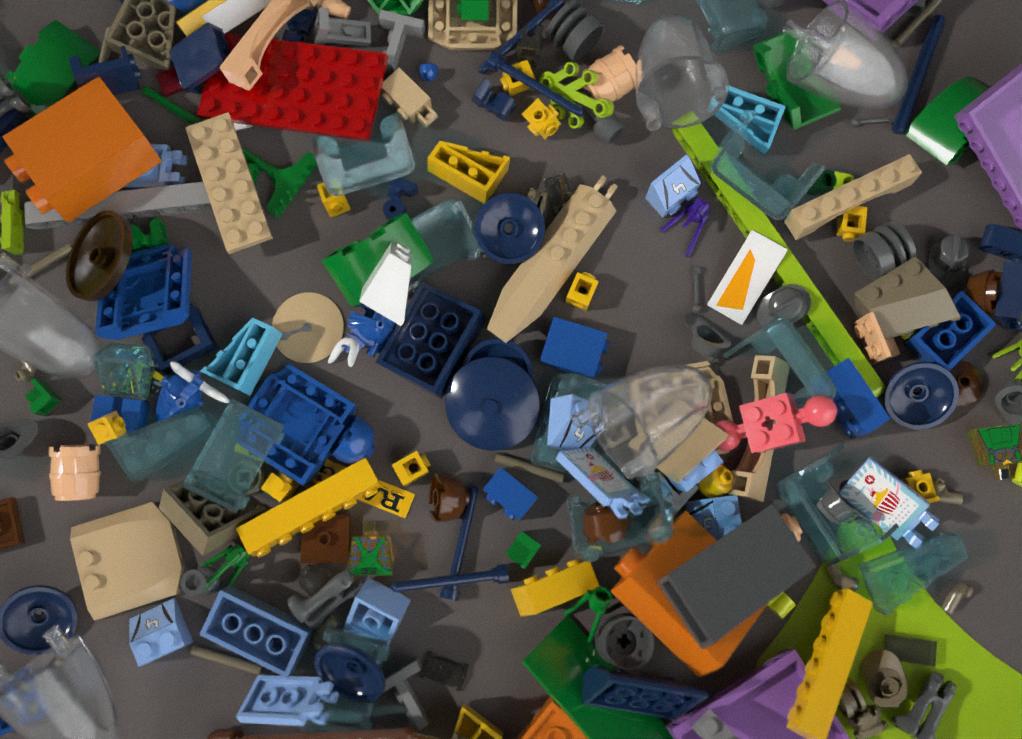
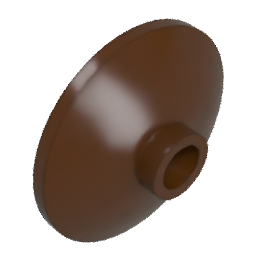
[949,360,983,406]

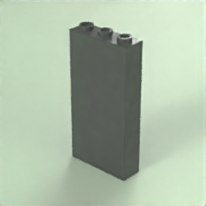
[657,504,816,649]

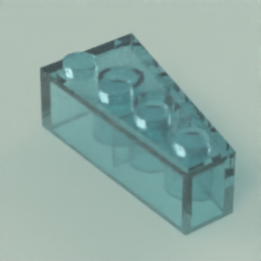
[105,406,220,483]
[858,531,968,616]

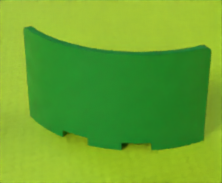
[4,19,101,117]
[753,26,841,130]
[905,76,989,165]
[321,213,434,306]

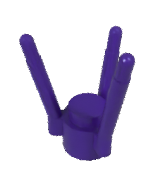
[660,198,711,258]

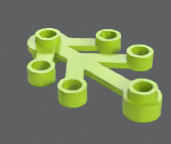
[539,62,614,129]

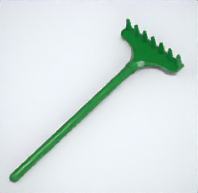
[142,86,321,219]

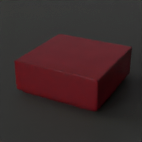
[156,68,184,98]

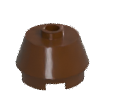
[964,269,1002,316]
[582,501,631,545]

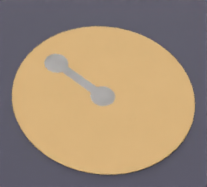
[272,292,344,363]

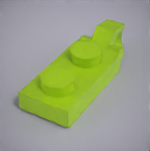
[0,190,24,255]

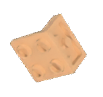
[854,312,900,365]

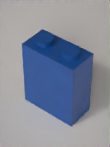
[539,317,610,381]

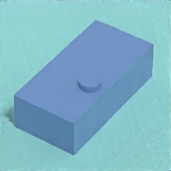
[199,585,314,678]

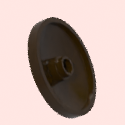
[66,210,133,302]

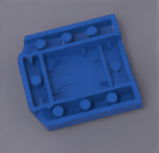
[95,244,192,340]
[237,364,357,487]

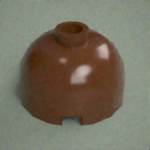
[429,474,470,522]

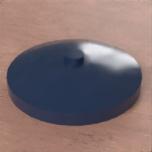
[445,356,540,451]

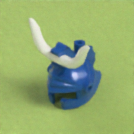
[328,303,397,367]
[155,361,230,424]

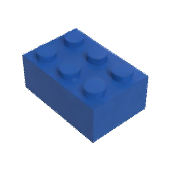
[903,291,996,371]
[811,358,890,439]

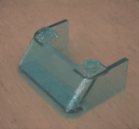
[711,109,826,220]
[723,318,837,409]
[776,444,899,564]

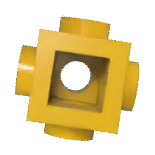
[522,98,561,139]

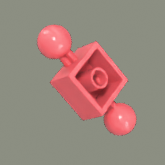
[714,393,837,453]

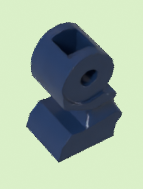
[472,77,517,121]
[383,176,419,220]

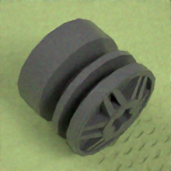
[545,0,605,62]
[852,220,917,281]
[594,614,655,671]

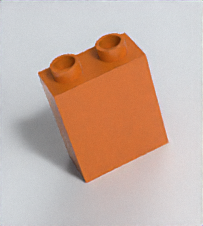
[2,76,162,223]
[611,511,767,678]

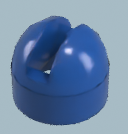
[420,64,438,82]

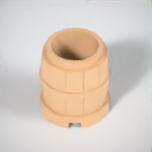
[580,45,643,106]
[49,444,101,501]

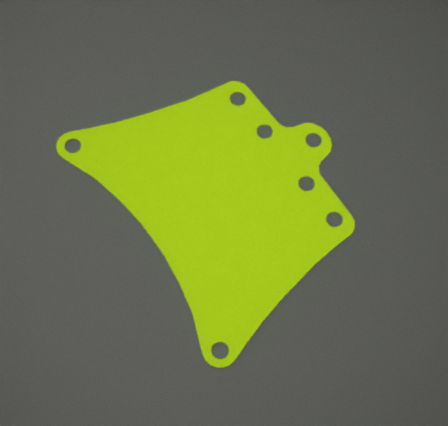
[756,518,1022,739]

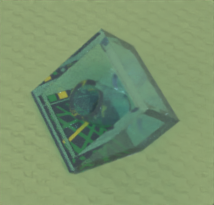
[92,343,155,401]

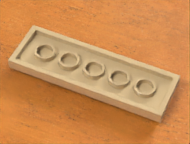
[185,112,273,254]

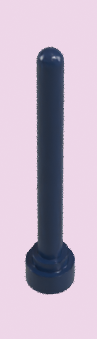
[478,0,565,74]
[486,50,584,116]
[440,486,479,601]
[391,564,509,592]

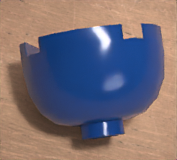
[331,416,376,464]

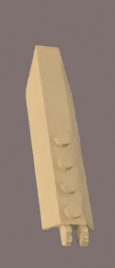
[487,175,618,343]

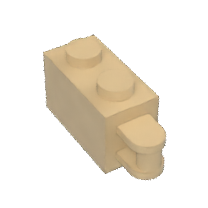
[381,68,438,128]

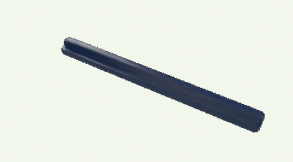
[892,14,946,134]

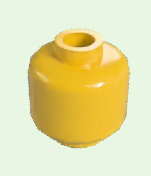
[697,464,733,498]

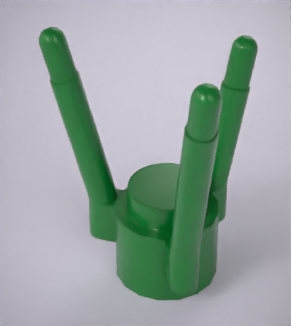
[200,543,251,591]
[564,586,613,643]

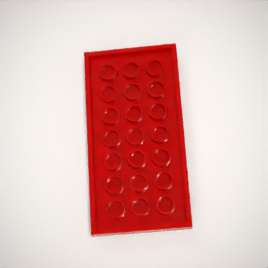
[197,33,388,142]

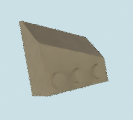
[105,0,176,70]
[854,256,961,339]
[159,471,266,556]

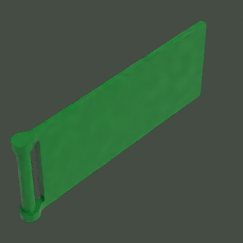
[522,616,673,739]

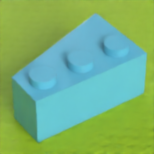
[709,83,786,155]
[200,318,283,396]

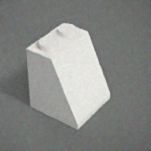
[359,242,412,326]

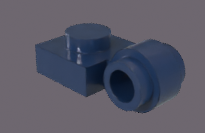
[282,9,317,43]

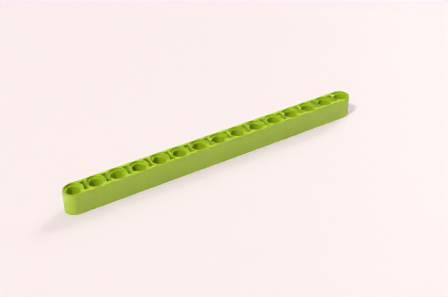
[671,112,885,398]

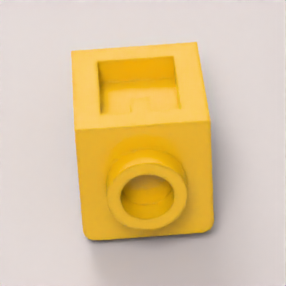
[317,177,351,218]
[88,411,127,445]

